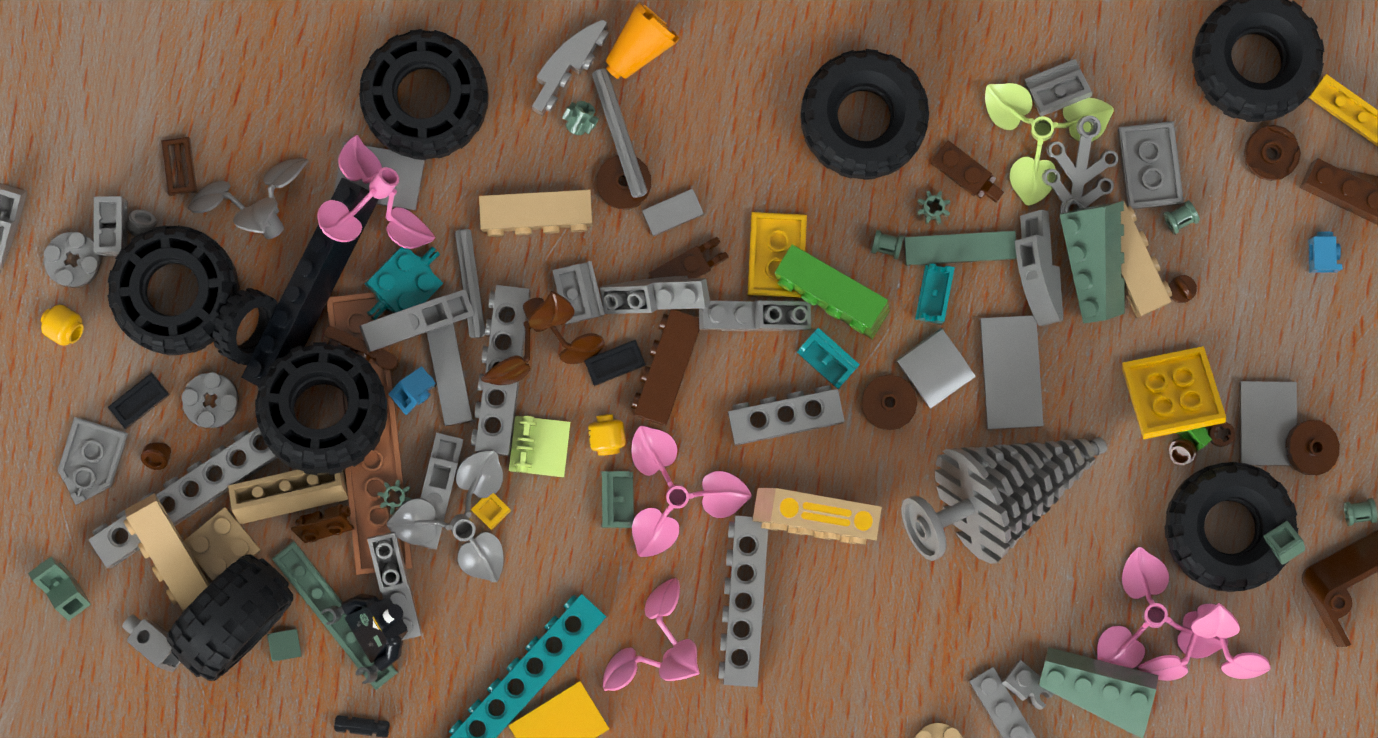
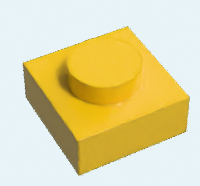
[471,493,511,531]

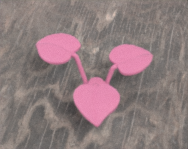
[317,135,436,249]
[631,426,752,557]
[1097,547,1228,669]
[603,578,700,692]
[1137,603,1271,681]

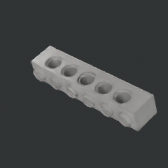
[471,285,531,457]
[718,516,768,687]

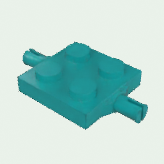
[364,247,443,320]

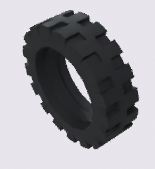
[213,288,278,365]

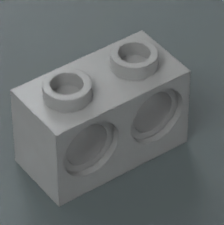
[93,196,128,256]

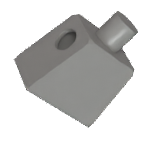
[122,614,181,672]

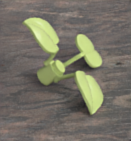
[985,83,1114,206]

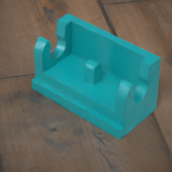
[915,263,955,325]
[797,328,860,389]

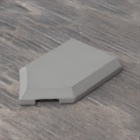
[58,417,128,505]

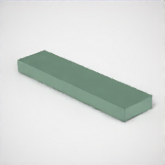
[904,231,1017,266]

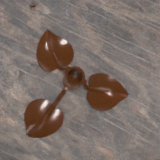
[480,291,605,385]

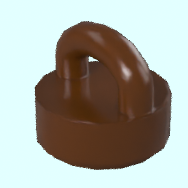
[1169,275,1197,303]
[141,442,171,470]

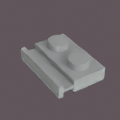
[1025,59,1092,117]
[552,261,605,325]

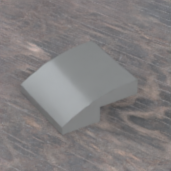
[896,328,976,409]

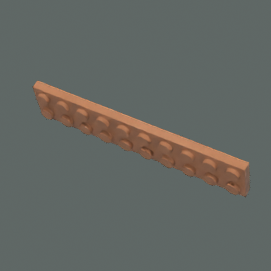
[327,292,413,575]

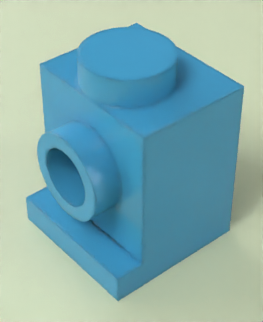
[1308,231,1343,273]
[388,366,436,415]

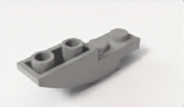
[532,20,609,116]
[1015,209,1064,326]
[600,276,711,314]
[359,289,475,352]
[699,300,811,331]
[409,433,464,550]
[367,532,421,640]

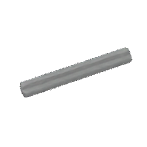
[455,229,485,338]

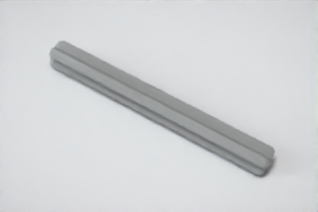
[592,68,647,198]

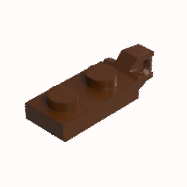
[931,140,1004,203]

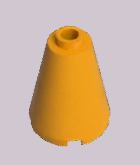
[605,2,680,79]

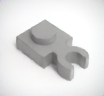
[1002,660,1054,710]

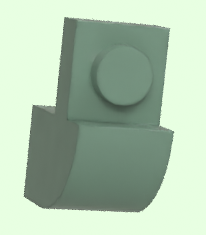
[28,557,91,621]

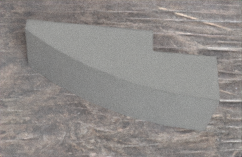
[0,183,27,273]

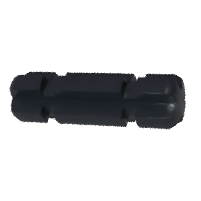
[334,715,390,738]

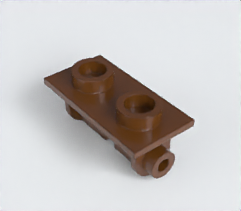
[291,504,354,543]

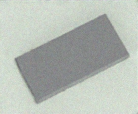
[980,315,1044,430]

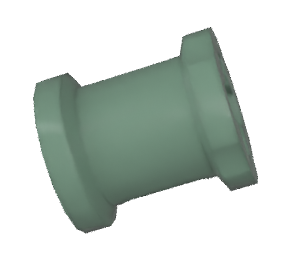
[1163,200,1200,235]
[871,230,904,260]
[1344,498,1378,526]

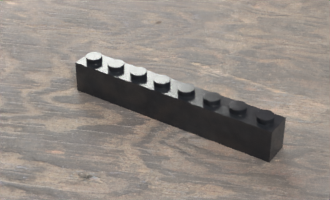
[241,178,379,386]

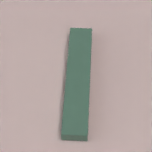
[272,541,399,690]

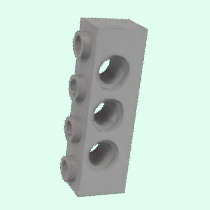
[728,385,845,446]

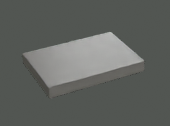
[1118,121,1184,210]
[334,142,425,211]
[1239,381,1297,466]

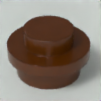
[1169,438,1197,465]

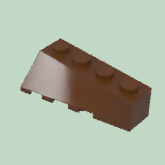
[1300,158,1378,225]

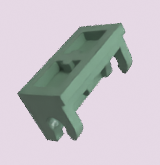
[602,471,634,528]

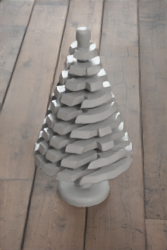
[901,437,1107,564]

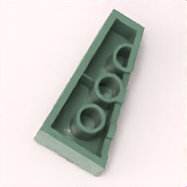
[1060,201,1125,324]
[1039,647,1159,738]

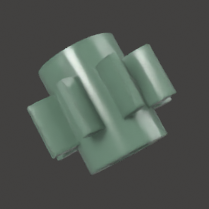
[562,101,599,135]
[917,191,950,225]
[377,480,411,515]

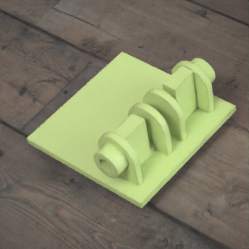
[509,416,571,477]

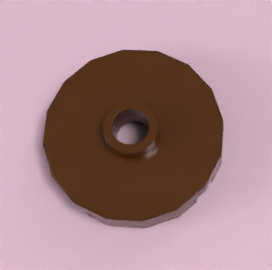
[1244,125,1301,181]
[597,155,651,210]
[861,375,917,430]
[1286,420,1340,475]

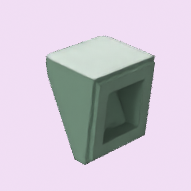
[1263,521,1305,565]
[267,629,302,662]

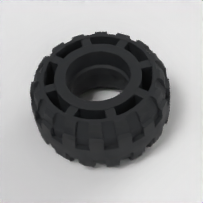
[1192,0,1324,122]
[359,29,489,160]
[800,49,929,180]
[107,225,240,355]
[255,342,387,475]
[1164,462,1299,592]
[167,554,293,681]

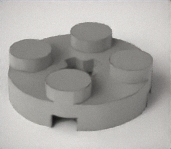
[44,232,101,288]
[182,372,239,428]

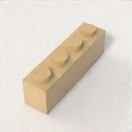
[479,190,593,237]
[1121,202,1172,318]
[228,470,348,524]
[124,493,210,610]

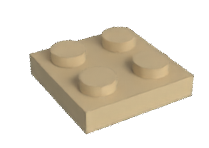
[184,507,261,581]

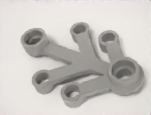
[1042,116,1118,214]

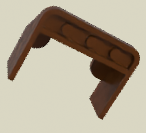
[1302,530,1378,647]

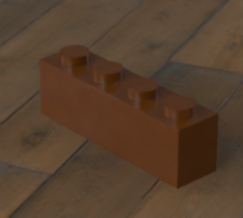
[631,309,700,427]

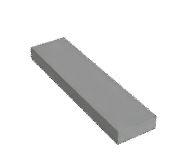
[427,323,473,426]

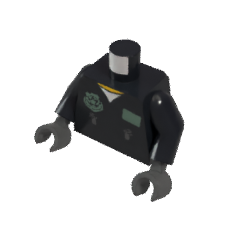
[321,594,408,684]

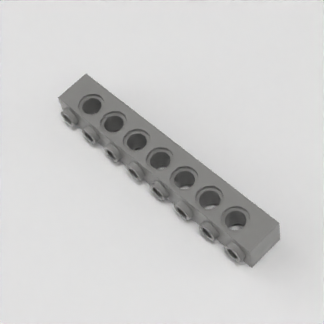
[88,423,278,568]

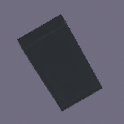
[584,339,646,387]
[108,372,170,429]

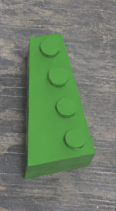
[774,244,890,340]

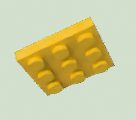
[1122,346,1226,439]

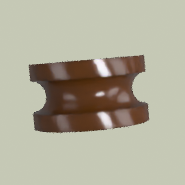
[1208,422,1235,447]

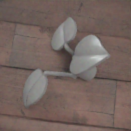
[188,158,309,239]
[387,450,504,582]

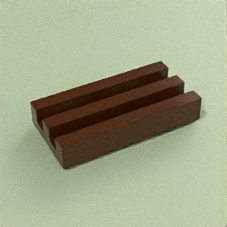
[161,137,197,196]

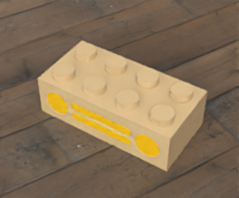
[753,488,882,545]

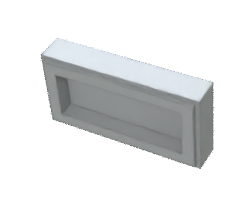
[642,189,704,237]

